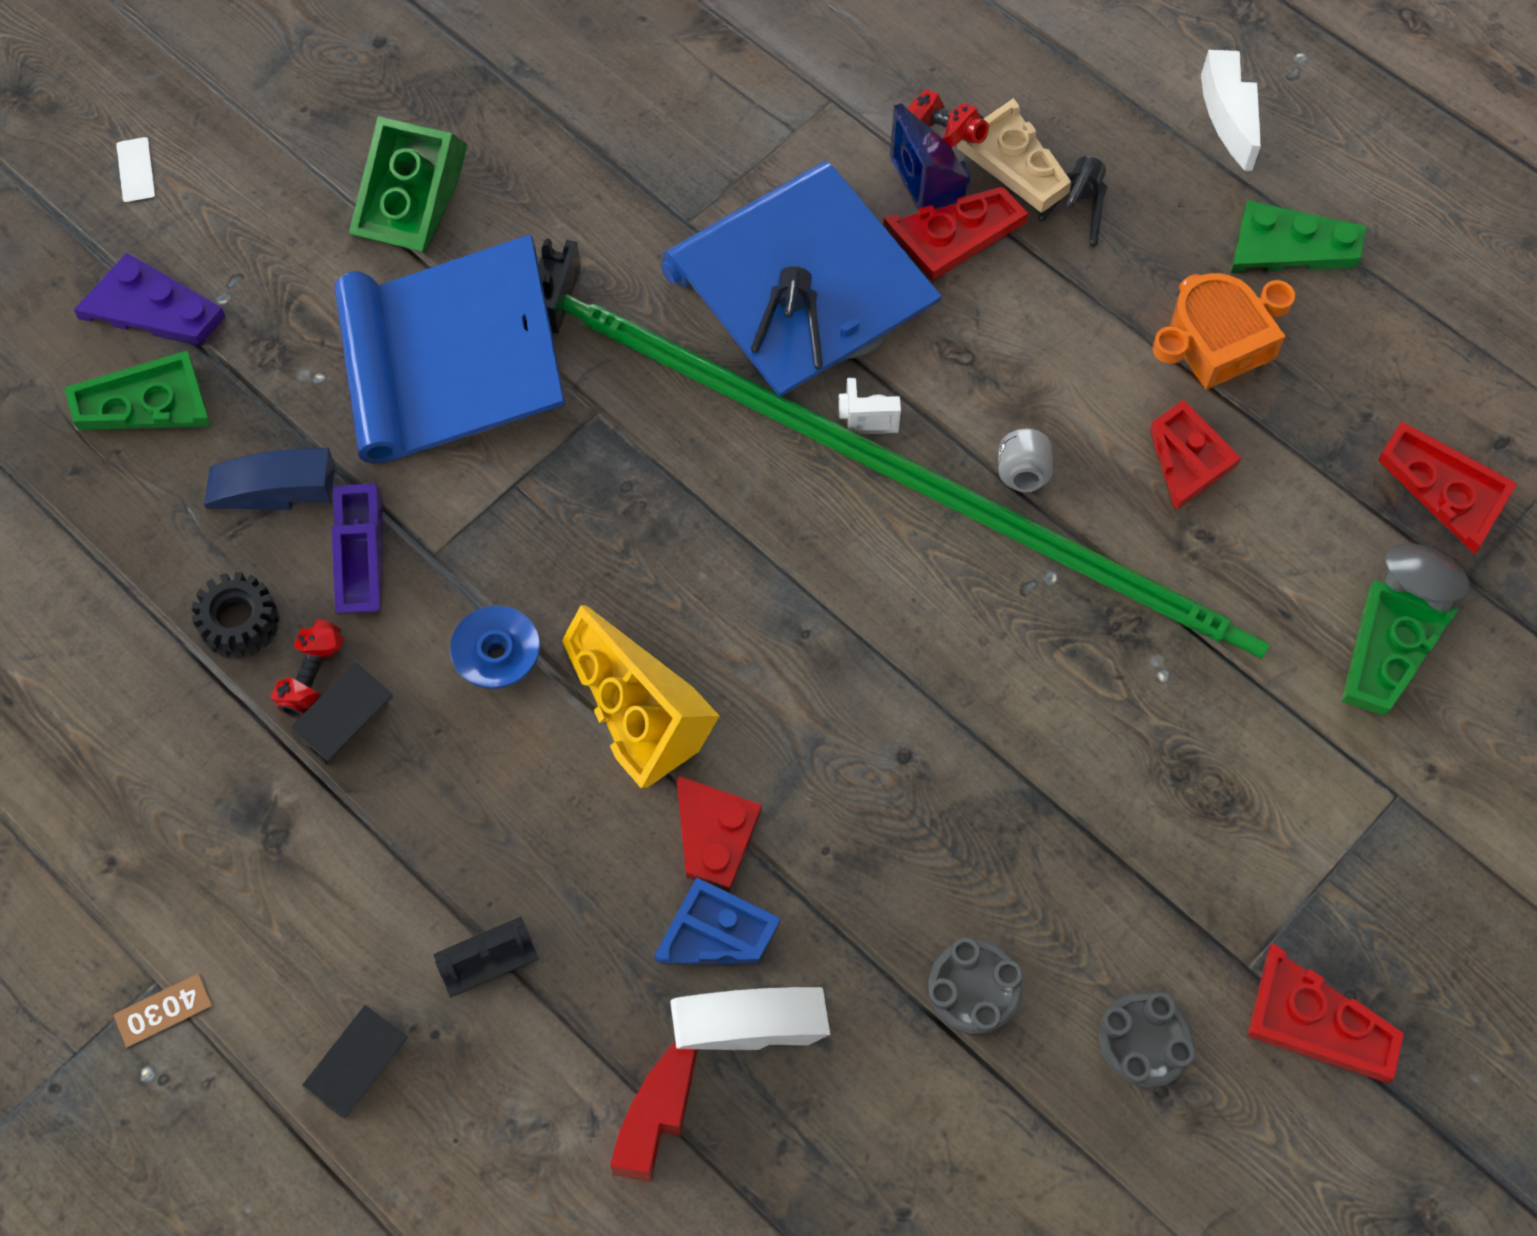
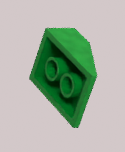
[349,116,468,253]

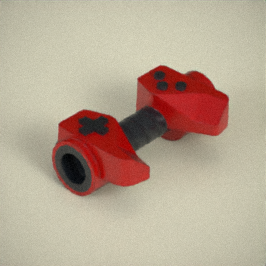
[899,89,989,147]
[270,620,344,719]

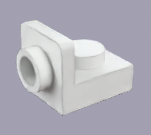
[838,378,901,435]

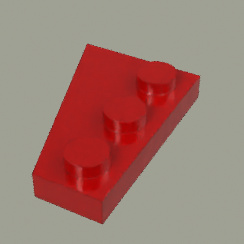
[883,187,1028,281]
[1378,421,1517,554]
[1247,943,1404,1083]

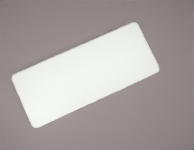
[117,137,155,202]

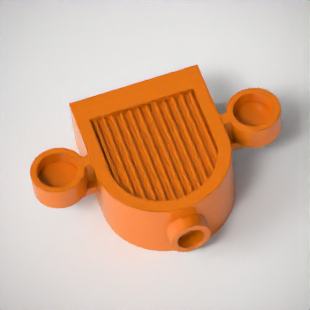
[1152,273,1295,390]

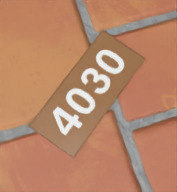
[113,973,212,1048]

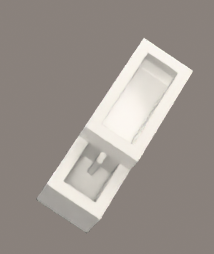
[1201,50,1261,171]
[670,987,830,1050]

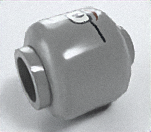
[998,428,1054,493]

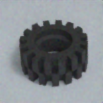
[191,572,279,659]

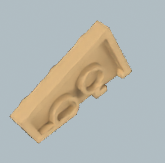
[957,98,1071,213]

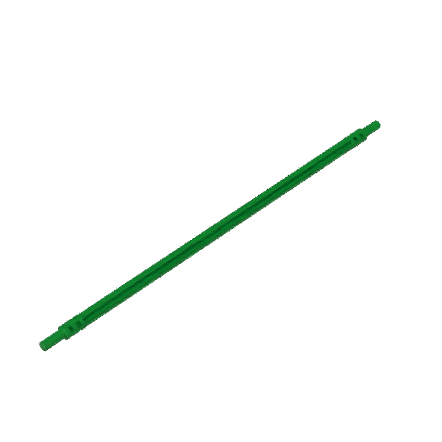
[563,294,1270,659]

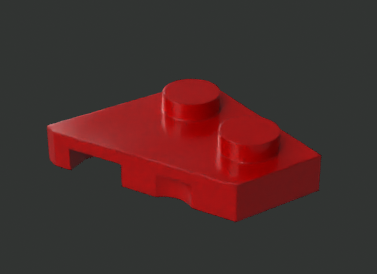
[1149,400,1241,510]
[677,776,762,893]

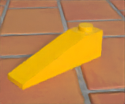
[562,605,720,788]

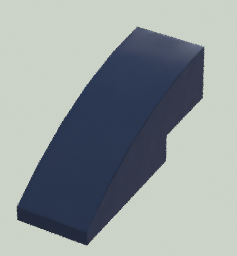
[204,448,335,510]

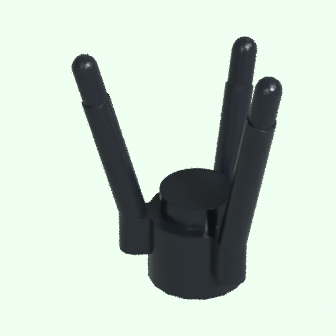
[1038,156,1108,247]
[751,266,823,369]

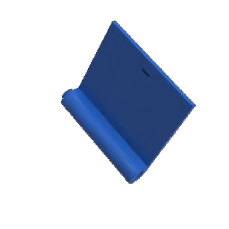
[660,161,942,398]
[334,234,566,464]

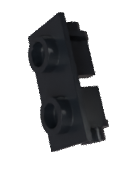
[433,917,539,998]

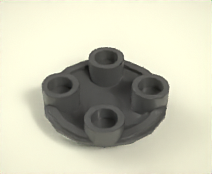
[1384,543,1469,611]
[928,938,1023,1034]
[1098,992,1195,1088]

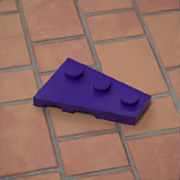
[74,253,226,346]

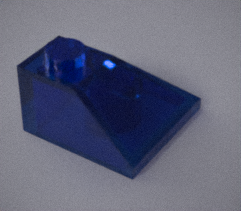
[890,103,970,210]

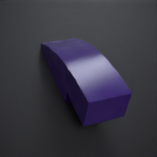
[331,483,383,614]

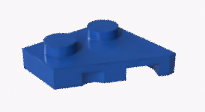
[654,877,781,965]

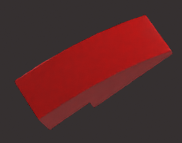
[610,1041,698,1182]

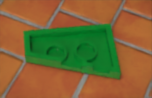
[1231,200,1366,273]
[64,350,211,430]
[1341,580,1459,716]

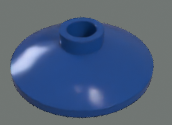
[450,606,540,689]

